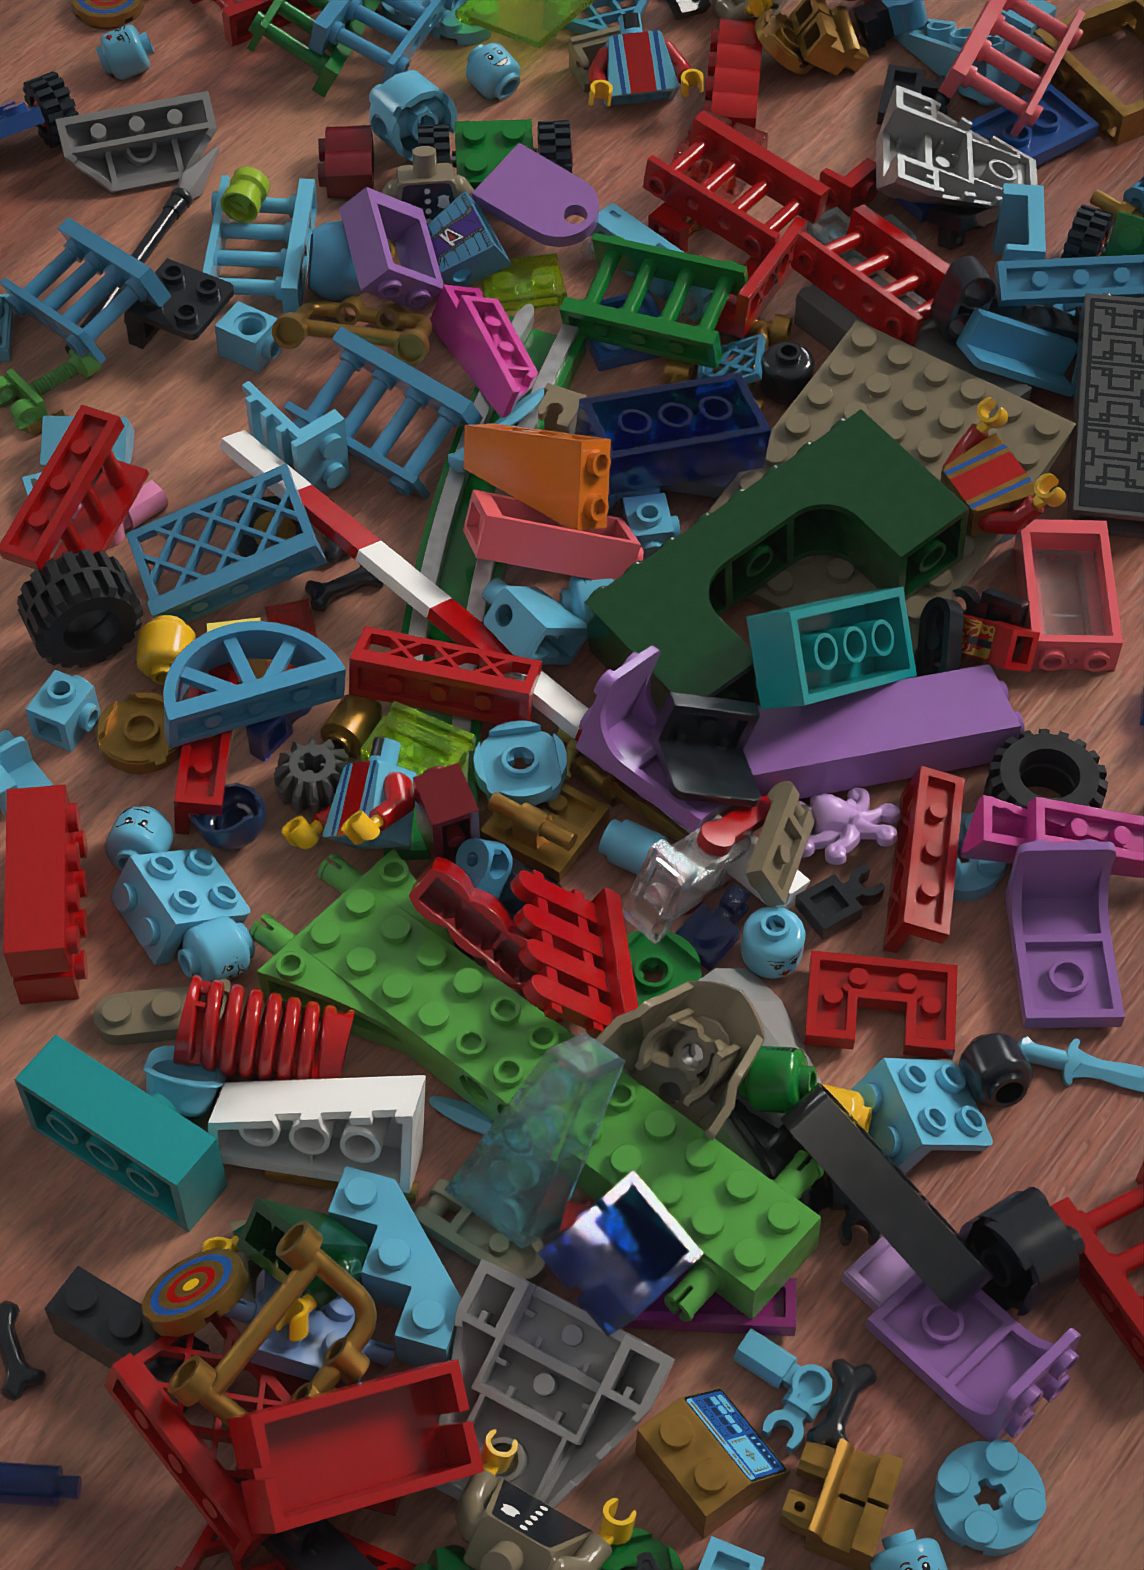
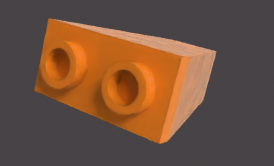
[463,423,611,531]

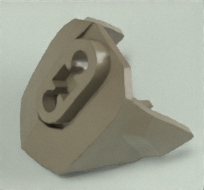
[591,981,766,1141]

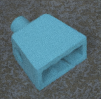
[482,578,588,665]

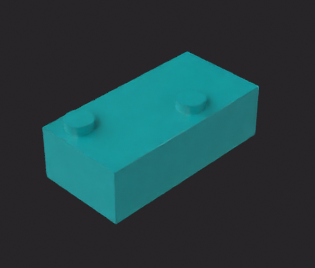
[746,586,917,709]
[14,1034,228,1232]

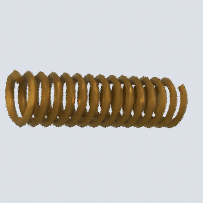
[26,409,69,436]

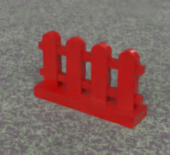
[510,869,638,1063]

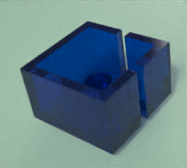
[538,1170,703,1337]

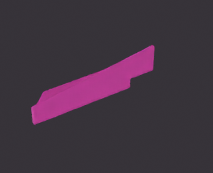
[430,284,538,418]
[961,795,1144,878]

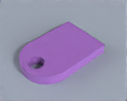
[472,143,599,247]

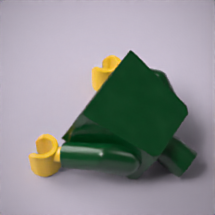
[201,1198,370,1342]

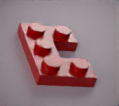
[804,950,958,1060]

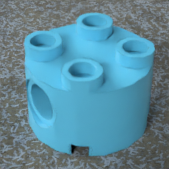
[369,70,458,162]

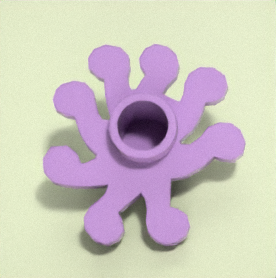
[799,787,900,865]

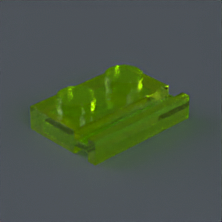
[481,253,567,312]
[361,701,476,776]

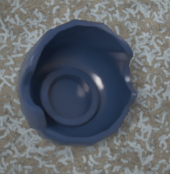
[191,783,266,850]

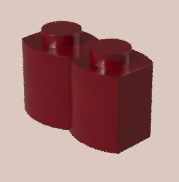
[318,125,374,198]

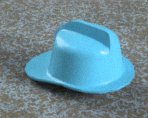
[143,1045,227,1117]

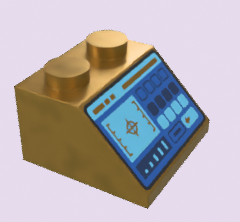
[635,1387,790,1539]

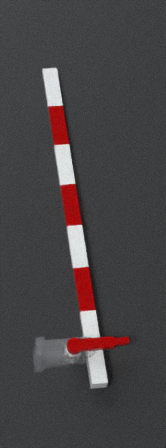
[219,430,811,944]

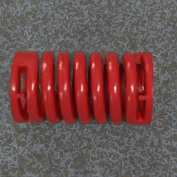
[173,975,355,1081]

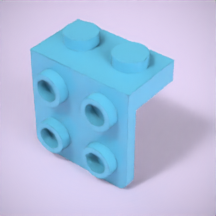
[109,848,250,965]
[850,1058,993,1174]

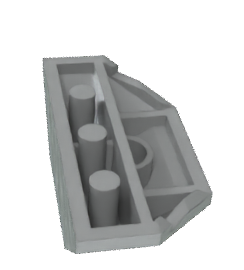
[55,91,217,194]

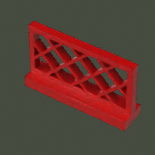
[104,1312,291,1563]

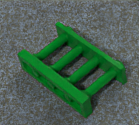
[247,0,380,98]
[559,233,748,369]

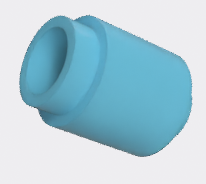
[599,819,673,880]

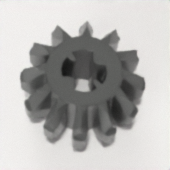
[274,736,349,815]

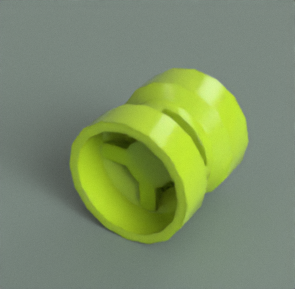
[220,166,271,223]

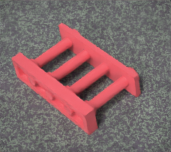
[938,0,1085,138]

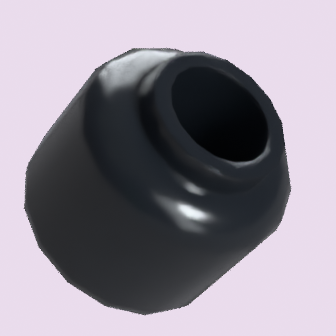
[759,342,815,404]
[959,1033,1033,1108]

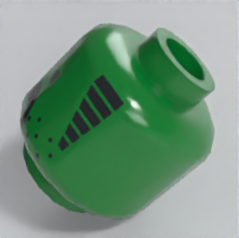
[738,1046,817,1113]

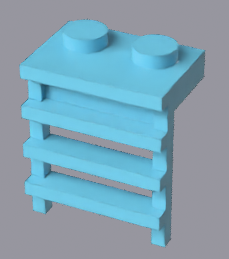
[242,381,350,493]

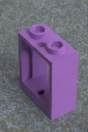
[339,187,444,310]

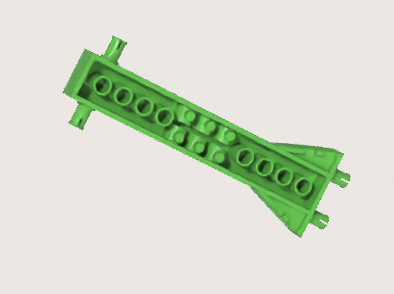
[249,848,824,1322]

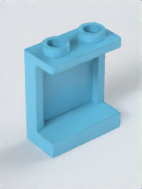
[992,183,1046,261]

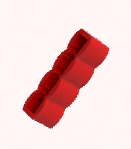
[704,19,762,140]
[409,857,564,1023]

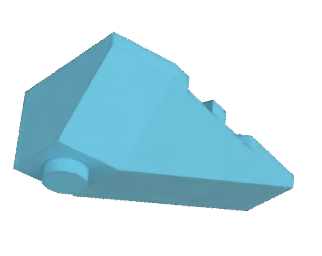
[893,18,1043,106]

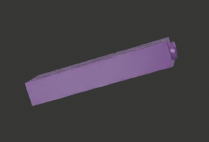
[743,664,1025,799]

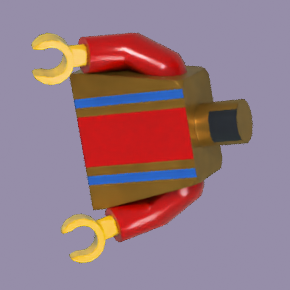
[940,397,1066,537]

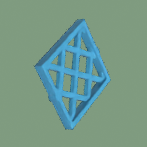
[695,333,766,398]

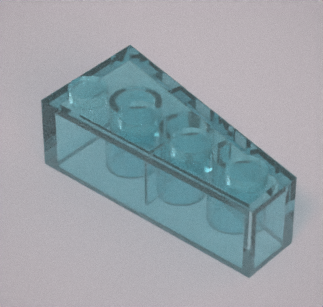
[444,1032,625,1249]

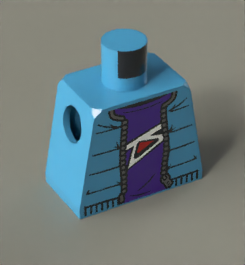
[427,191,511,287]

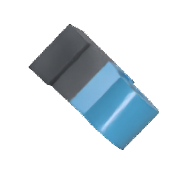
[853,0,928,52]

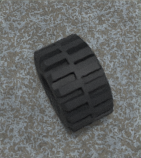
[17,549,143,668]
[983,729,1108,809]

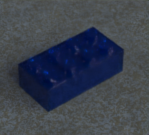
[575,372,772,495]

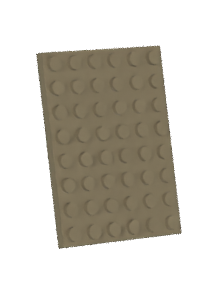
[707,320,1076,660]

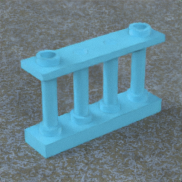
[203,175,318,313]

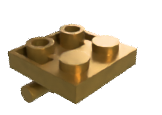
[480,783,610,883]

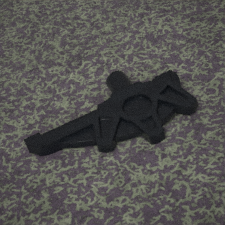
[729,1099,830,1215]

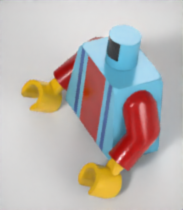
[588,12,704,107]
[281,737,417,850]

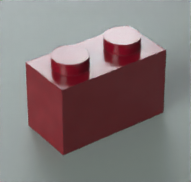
[413,763,480,864]

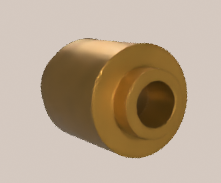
[320,694,382,757]

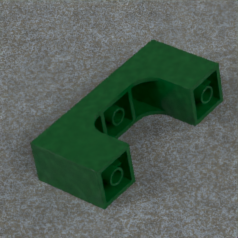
[584,409,969,713]

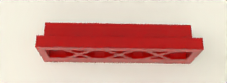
[715,217,808,339]
[349,626,542,725]
[174,662,239,835]
[883,765,965,953]

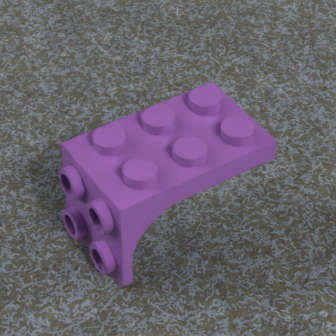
[575,645,729,834]
[1004,839,1125,1028]
[865,1273,1081,1442]

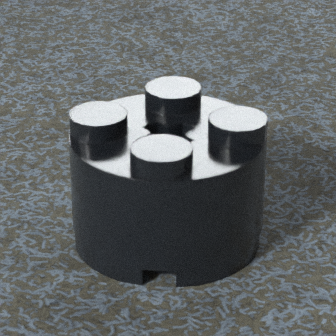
[959,1187,1085,1316]

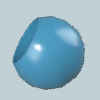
[308,220,365,302]

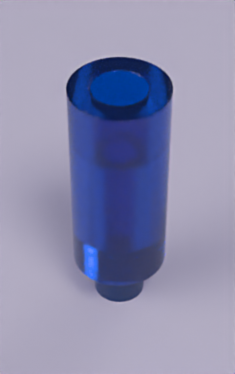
[0,1462,82,1507]

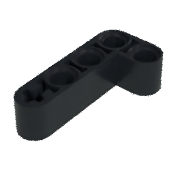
[930,256,1078,359]

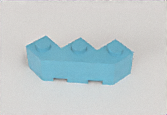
[328,1166,462,1367]

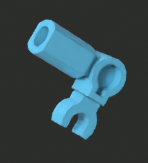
[733,1329,832,1455]

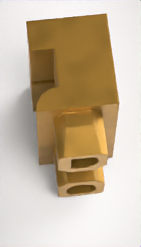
[789,0,869,76]
[779,1438,905,1570]

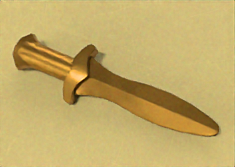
[569,755,691,846]

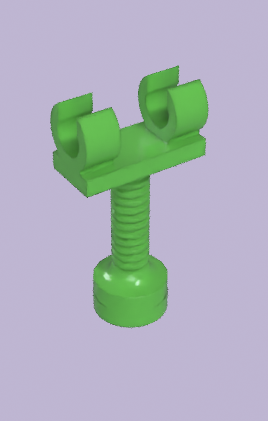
[0,349,102,430]

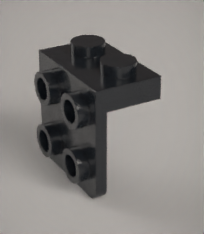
[124,258,234,349]
[651,692,761,807]

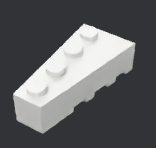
[208,1075,426,1193]

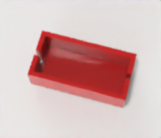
[3,784,88,1004]
[227,1359,484,1534]

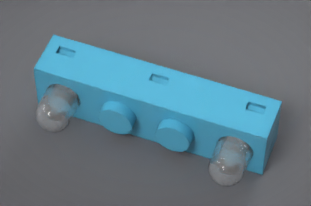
[581,203,714,322]

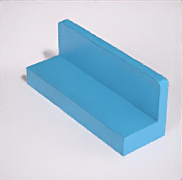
[956,307,1077,397]

